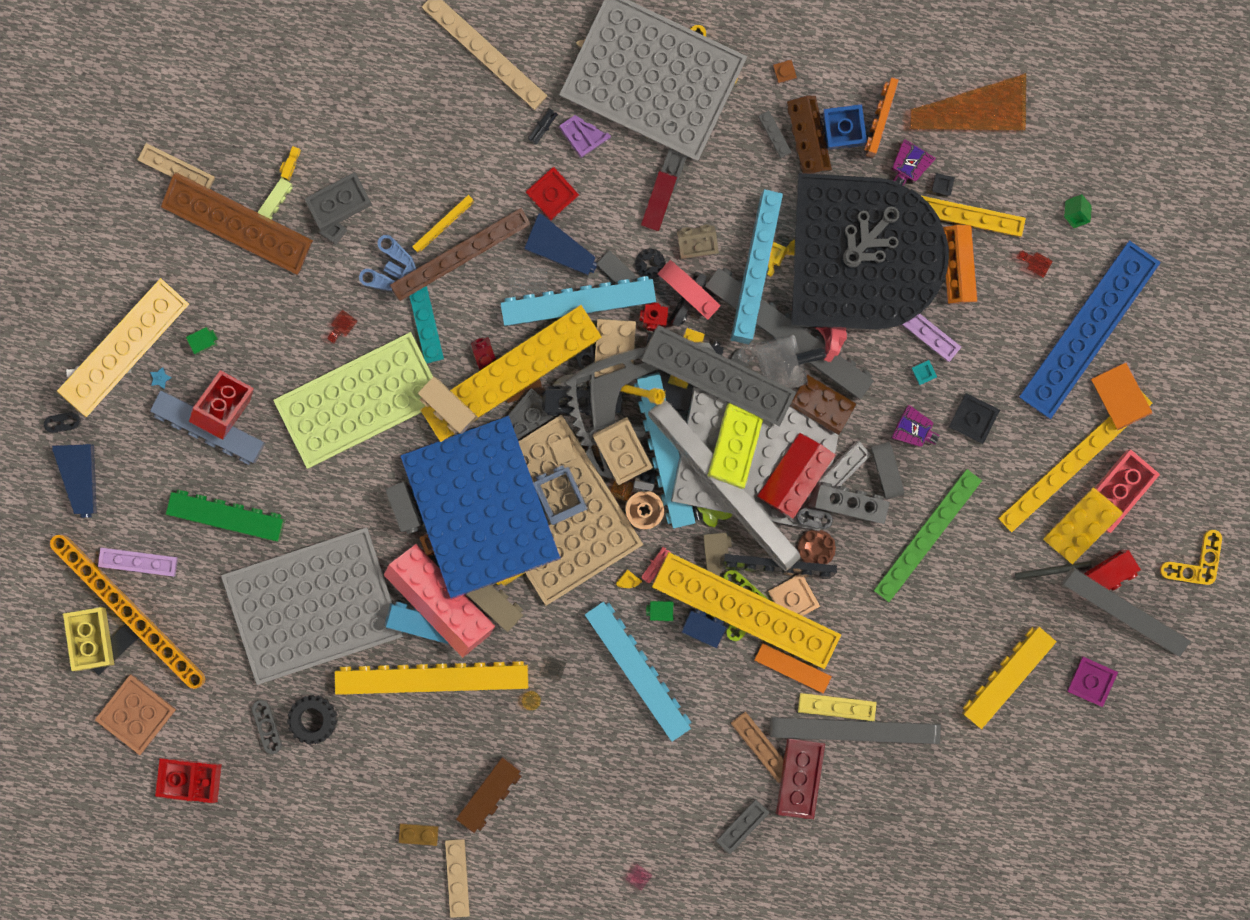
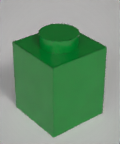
[186,327,218,355]
[646,601,674,621]

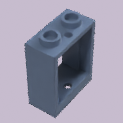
[533,465,588,525]

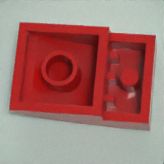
[155,758,222,803]

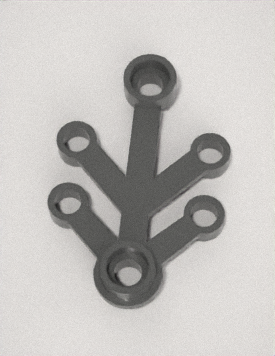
[843,207,899,267]

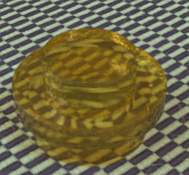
[522,691,541,710]

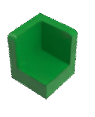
[1064,194,1092,228]

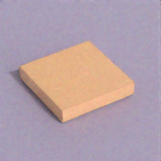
[768,574,820,616]

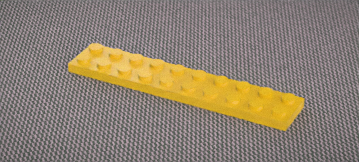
[420,305,603,442]
[652,552,841,669]

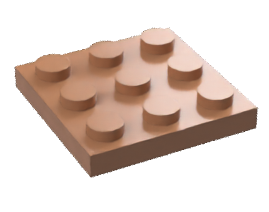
[95,674,177,755]

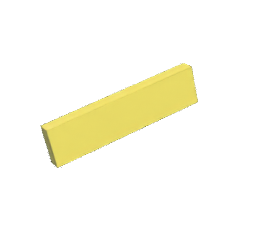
[798,693,877,721]

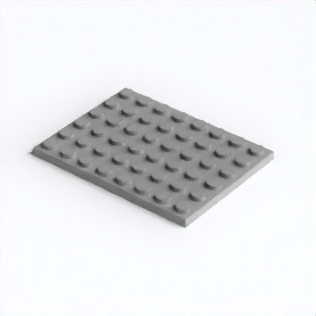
[559,0,747,161]
[671,387,838,531]
[221,527,404,685]

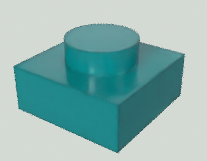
[911,360,937,385]

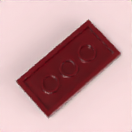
[776,738,826,820]

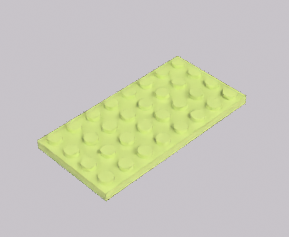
[273,332,433,469]

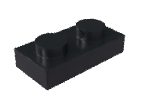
[634,469,656,492]

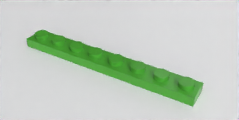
[873,469,982,602]

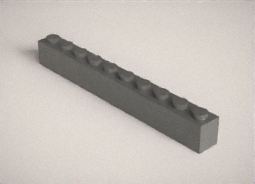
[705,268,874,400]

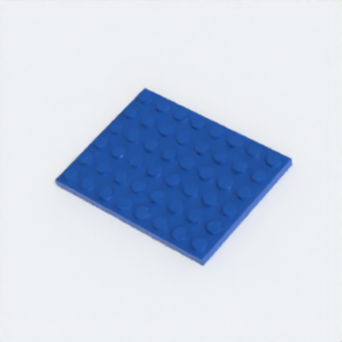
[401,416,561,599]

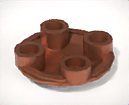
[798,530,836,564]

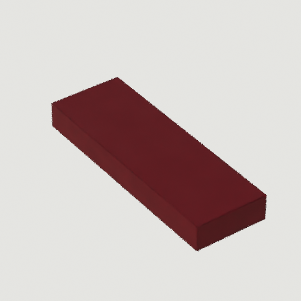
[641,170,677,231]

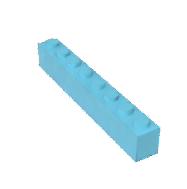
[730,189,783,345]
[501,276,656,326]
[634,372,696,529]
[585,601,692,742]

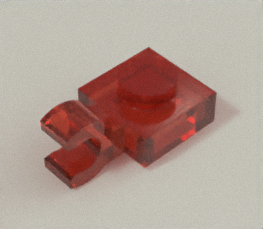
[1016,250,1053,278]
[327,309,358,344]

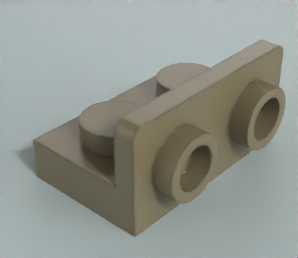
[677,224,719,259]

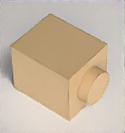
[551,437,576,465]

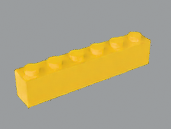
[962,626,1056,730]

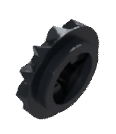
[635,248,666,279]

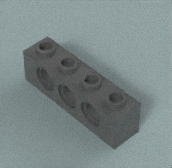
[808,481,890,524]

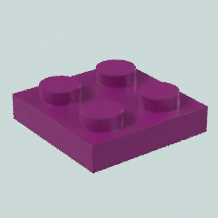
[1067,656,1118,707]

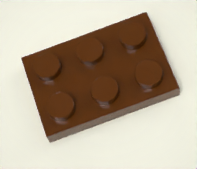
[790,374,856,435]

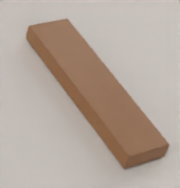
[731,711,784,783]

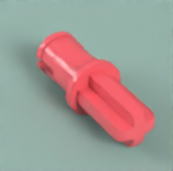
[642,547,671,583]

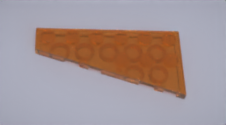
[910,73,1026,131]

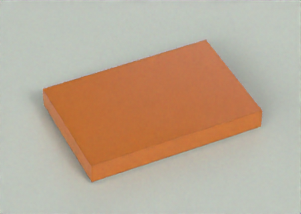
[1091,363,1152,431]

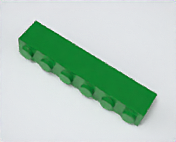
[166,489,286,542]

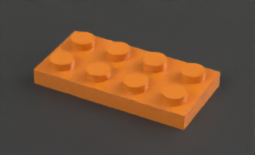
[864,77,899,158]

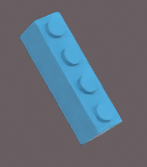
[384,601,450,645]

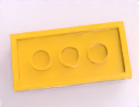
[1043,487,1123,564]

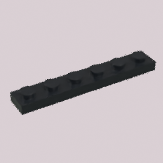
[720,554,837,579]

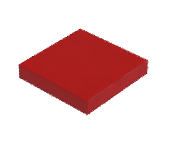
[525,167,579,221]

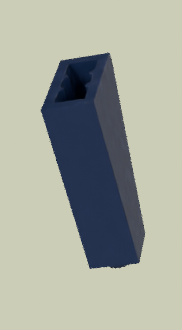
[524,214,598,276]
[52,444,97,518]

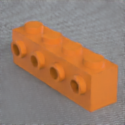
[943,225,977,304]

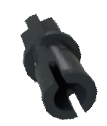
[528,108,558,144]

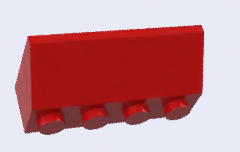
[757,433,836,519]

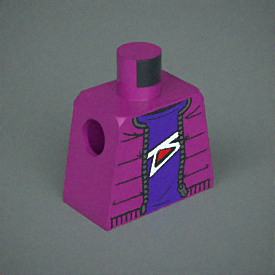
[891,139,936,186]
[891,405,940,447]

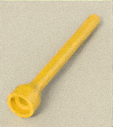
[620,385,665,405]

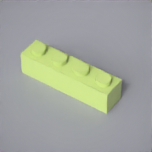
[257,177,293,220]

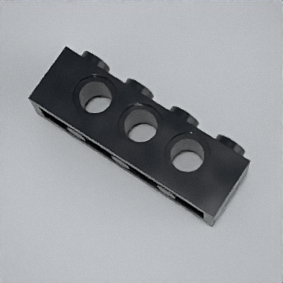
[542,386,622,416]

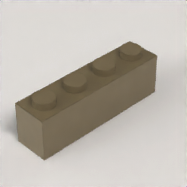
[467,584,524,632]

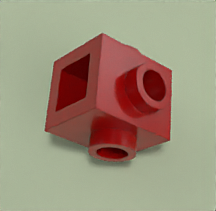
[639,303,668,331]

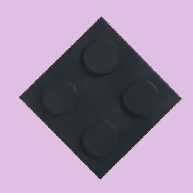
[948,393,1000,444]

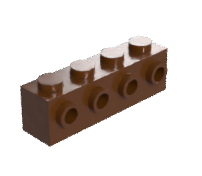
[787,95,832,174]
[456,756,521,833]

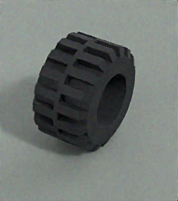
[287,695,338,745]

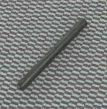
[1015,561,1092,580]

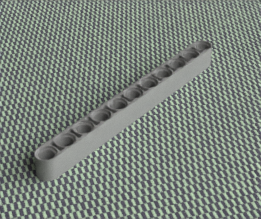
[648,400,801,571]

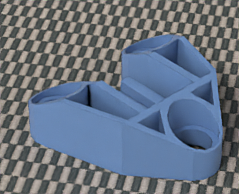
[359,235,417,292]

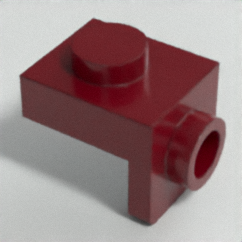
[471,337,496,370]

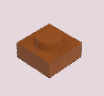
[773,59,797,84]

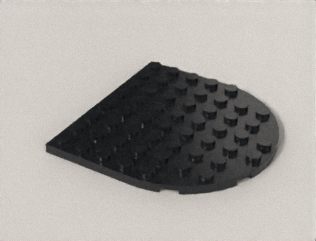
[791,173,949,330]

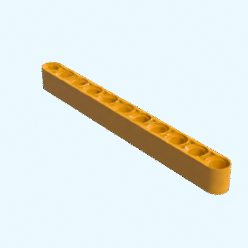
[50,535,205,689]

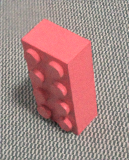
[1095,449,1160,533]

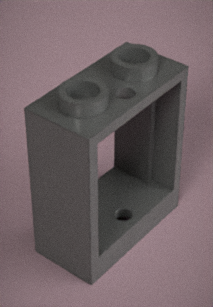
[385,482,422,535]

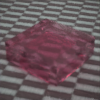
[626,864,652,891]

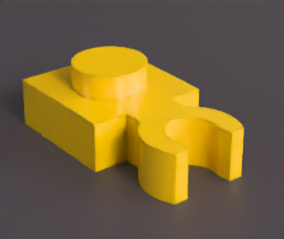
[279,146,301,181]
[767,242,788,277]

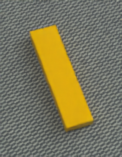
[412,195,474,253]

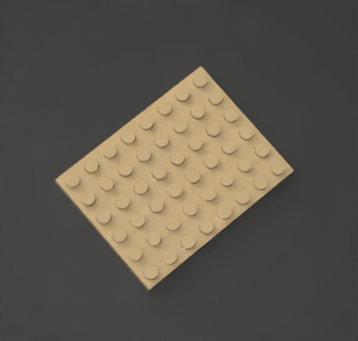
[519,414,644,606]

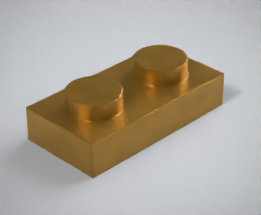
[399,823,439,846]

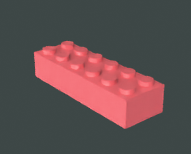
[384,544,495,658]

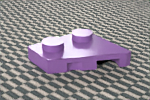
[559,115,611,158]

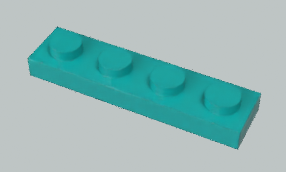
[410,286,444,364]

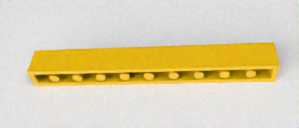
[335,661,529,695]

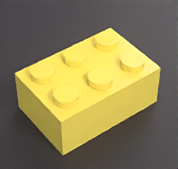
[63,607,114,671]

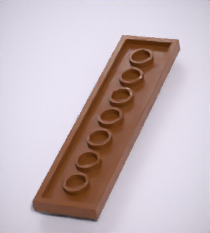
[161,172,313,275]

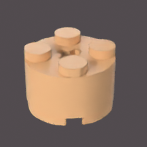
[626,491,664,529]

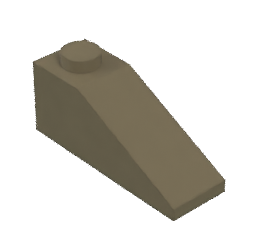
[703,532,732,576]

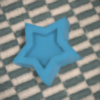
[150,367,172,389]

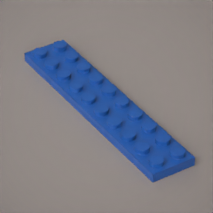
[1019,240,1161,419]

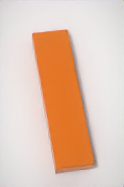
[754,643,832,694]

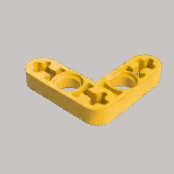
[1160,530,1222,585]

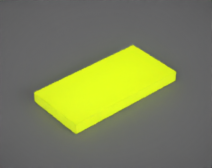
[708,403,763,489]

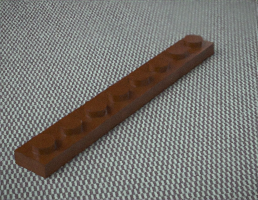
[389,208,531,302]

